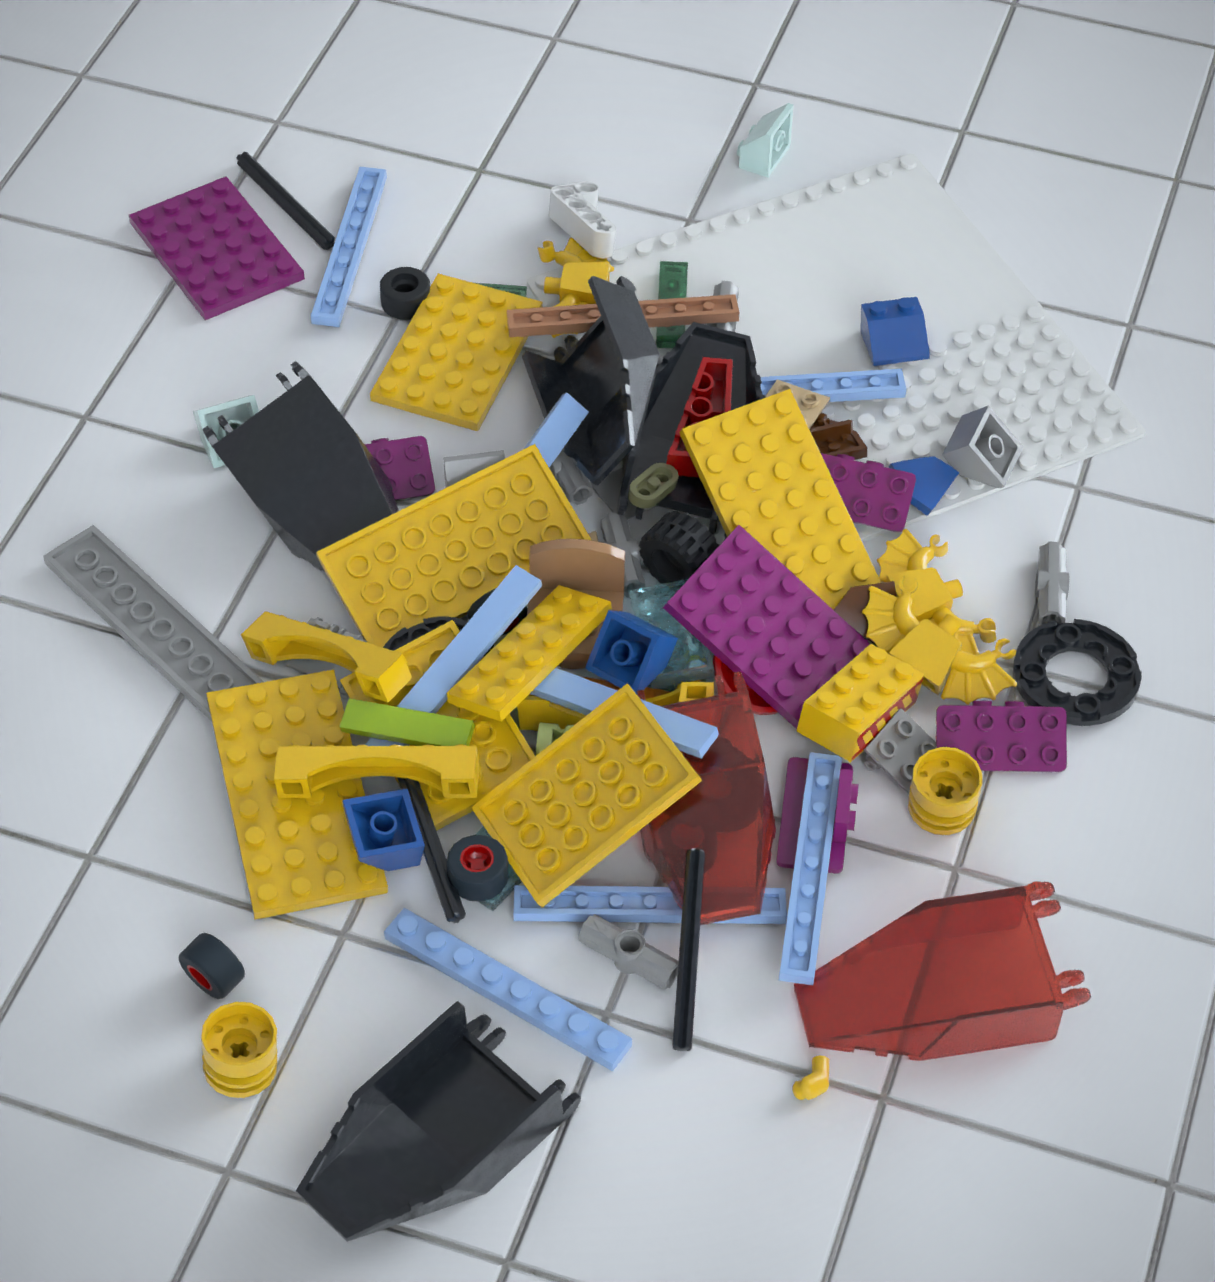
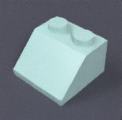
[737,103,793,178]
[193,395,259,468]

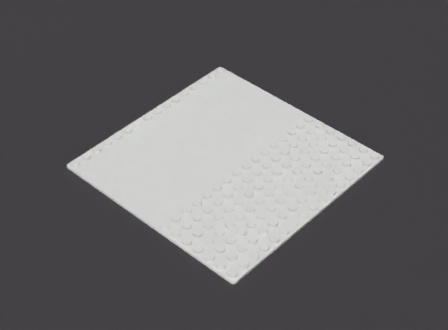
[527,154,1146,545]

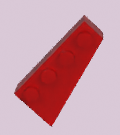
[666,357,733,478]

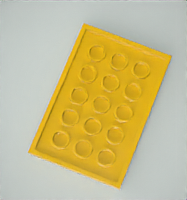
[370,273,543,431]
[340,620,535,831]
[471,683,702,907]

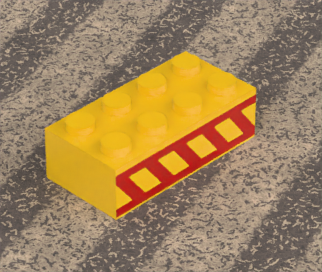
[796,644,925,763]

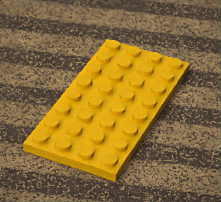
[679,389,881,610]
[316,444,591,647]
[206,669,388,920]

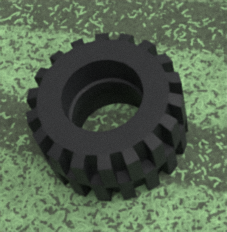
[639,511,720,592]

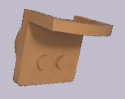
[527,539,625,669]

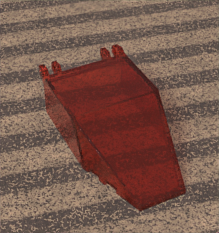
[637,671,776,925]
[793,881,1091,1061]

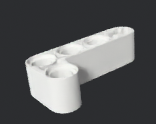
[549,181,616,258]

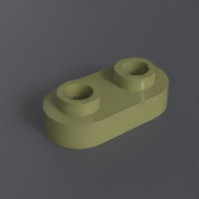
[628,463,679,508]

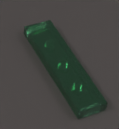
[656,261,688,348]

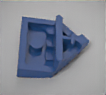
[888,456,959,516]

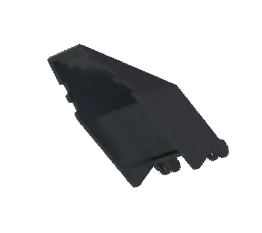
[522,276,660,486]
[617,322,766,540]
[202,361,399,571]
[296,1001,581,1242]

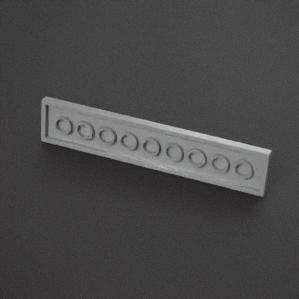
[43,525,264,721]

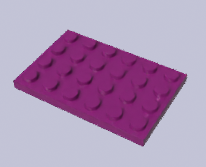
[129,176,305,320]
[663,525,870,736]

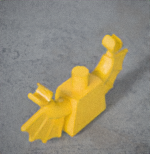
[526,237,614,338]
[877,529,997,655]
[862,576,1017,705]

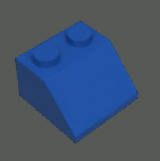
[860,297,930,366]
[585,610,678,695]
[342,789,425,871]

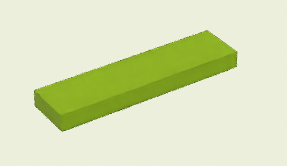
[339,698,475,746]

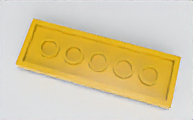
[447,585,612,722]

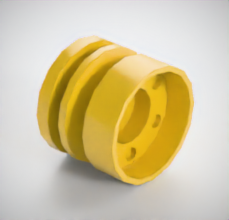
[908,747,982,835]
[201,1002,277,1098]

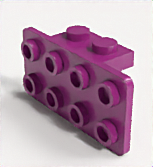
[364,436,435,501]
[821,453,916,533]
[936,701,1067,772]
[776,757,859,874]

